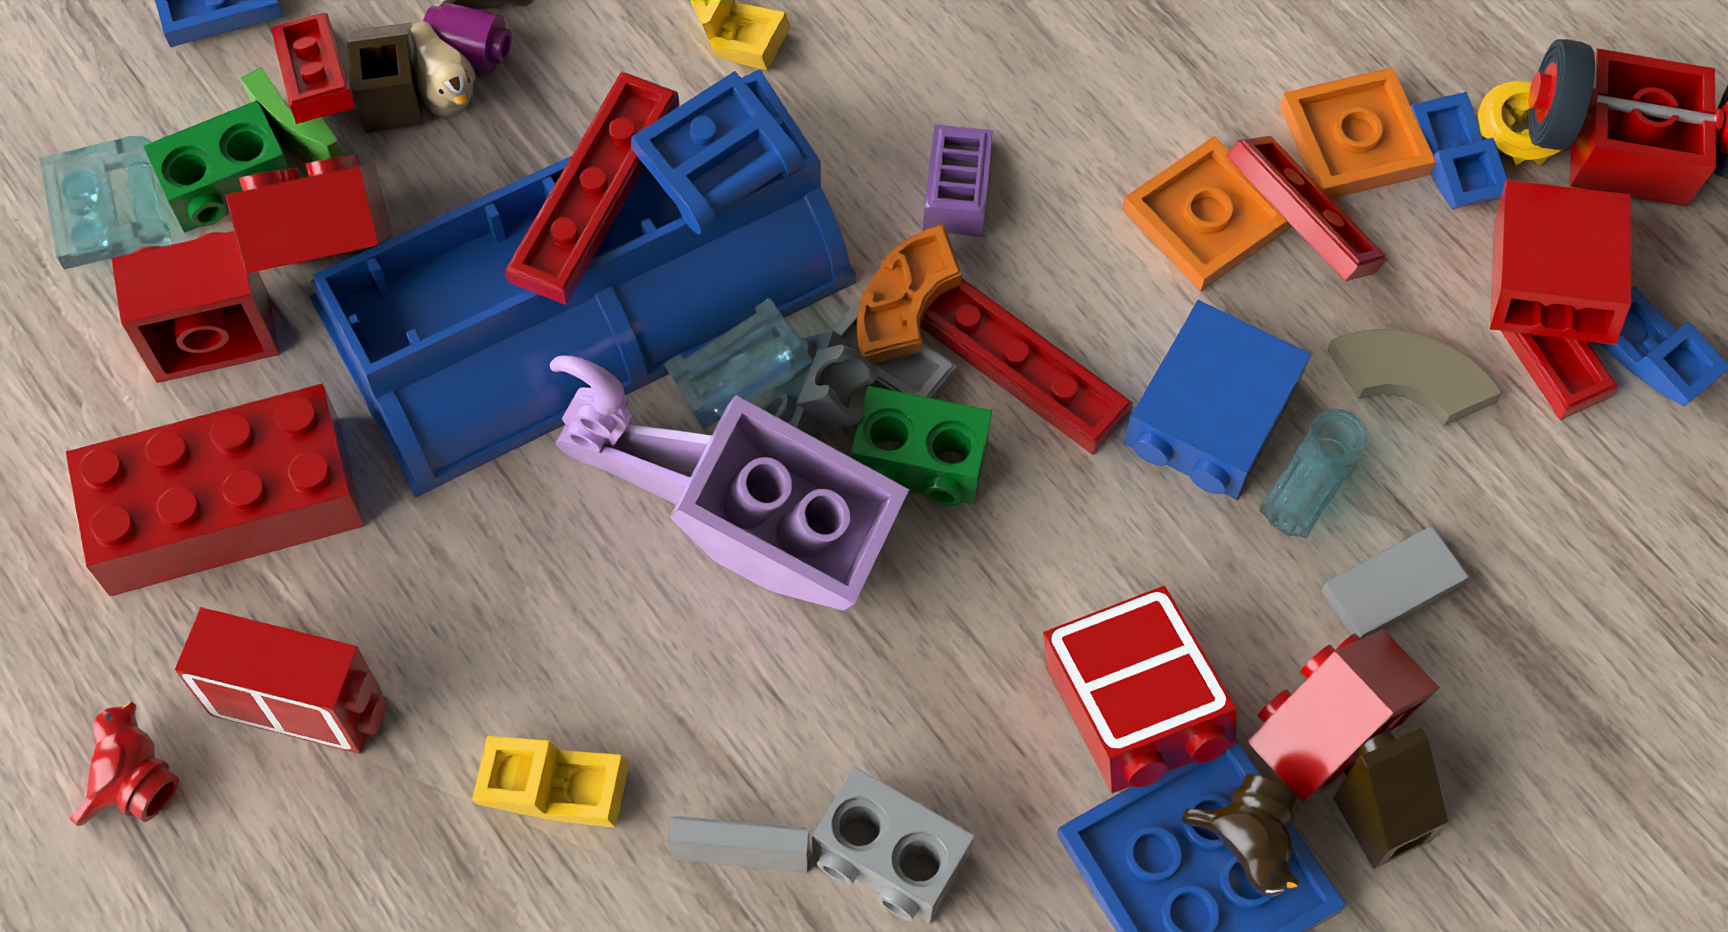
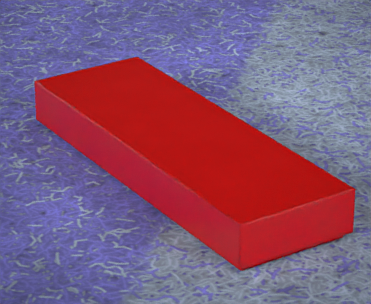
[271,12,356,124]
[1226,136,1387,281]

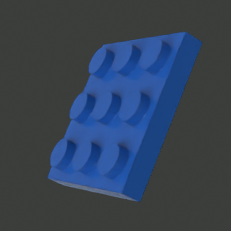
[1057,739,1346,932]

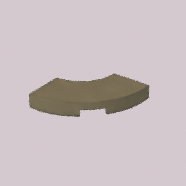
[1327,329,1502,425]

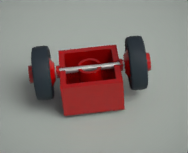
[1528,39,1728,206]

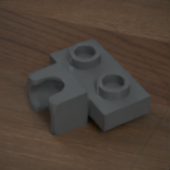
[763,331,878,438]

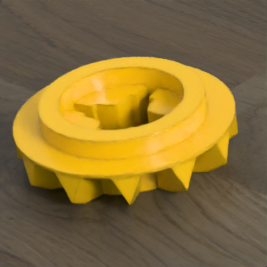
[1476,81,1563,166]

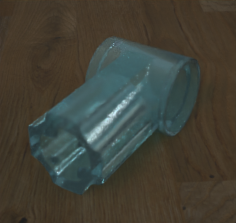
[1259,409,1367,539]

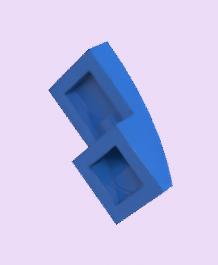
[1411,92,1508,210]
[1598,285,1728,406]

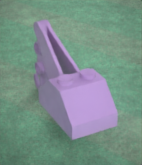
[550,355,909,611]

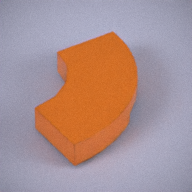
[857,224,962,365]

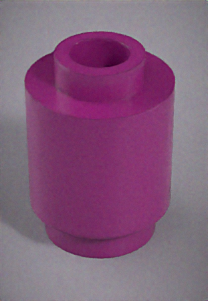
[423,3,512,73]

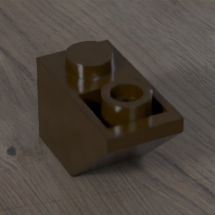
[347,22,424,132]
[1333,728,1448,869]

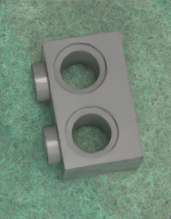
[812,767,975,923]

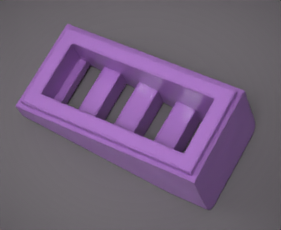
[923,125,993,237]

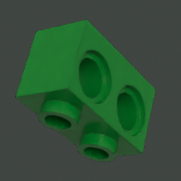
[143,100,289,233]
[851,386,992,506]

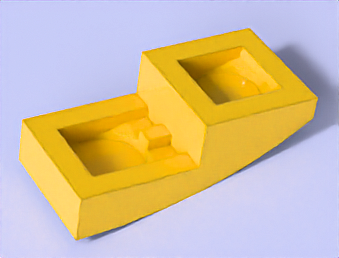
[472,736,630,828]

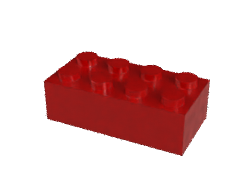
[225,154,393,274]
[65,383,364,596]

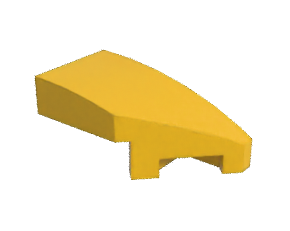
[690,0,791,71]

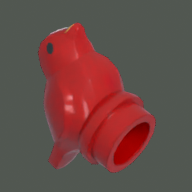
[70,702,179,826]

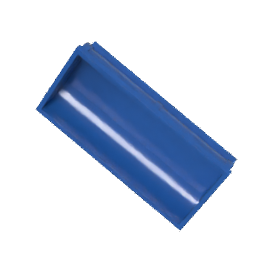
[309,69,856,498]

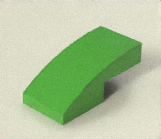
[240,67,343,164]

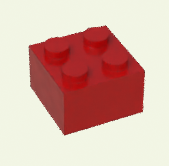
[111,231,280,383]

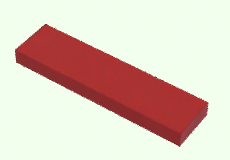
[505,71,680,305]
[920,278,1133,455]

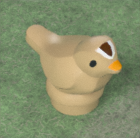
[411,21,476,117]

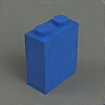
[1124,300,1311,500]

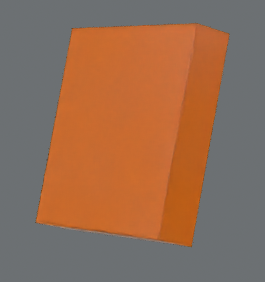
[1280,67,1436,199]
[1122,136,1291,292]

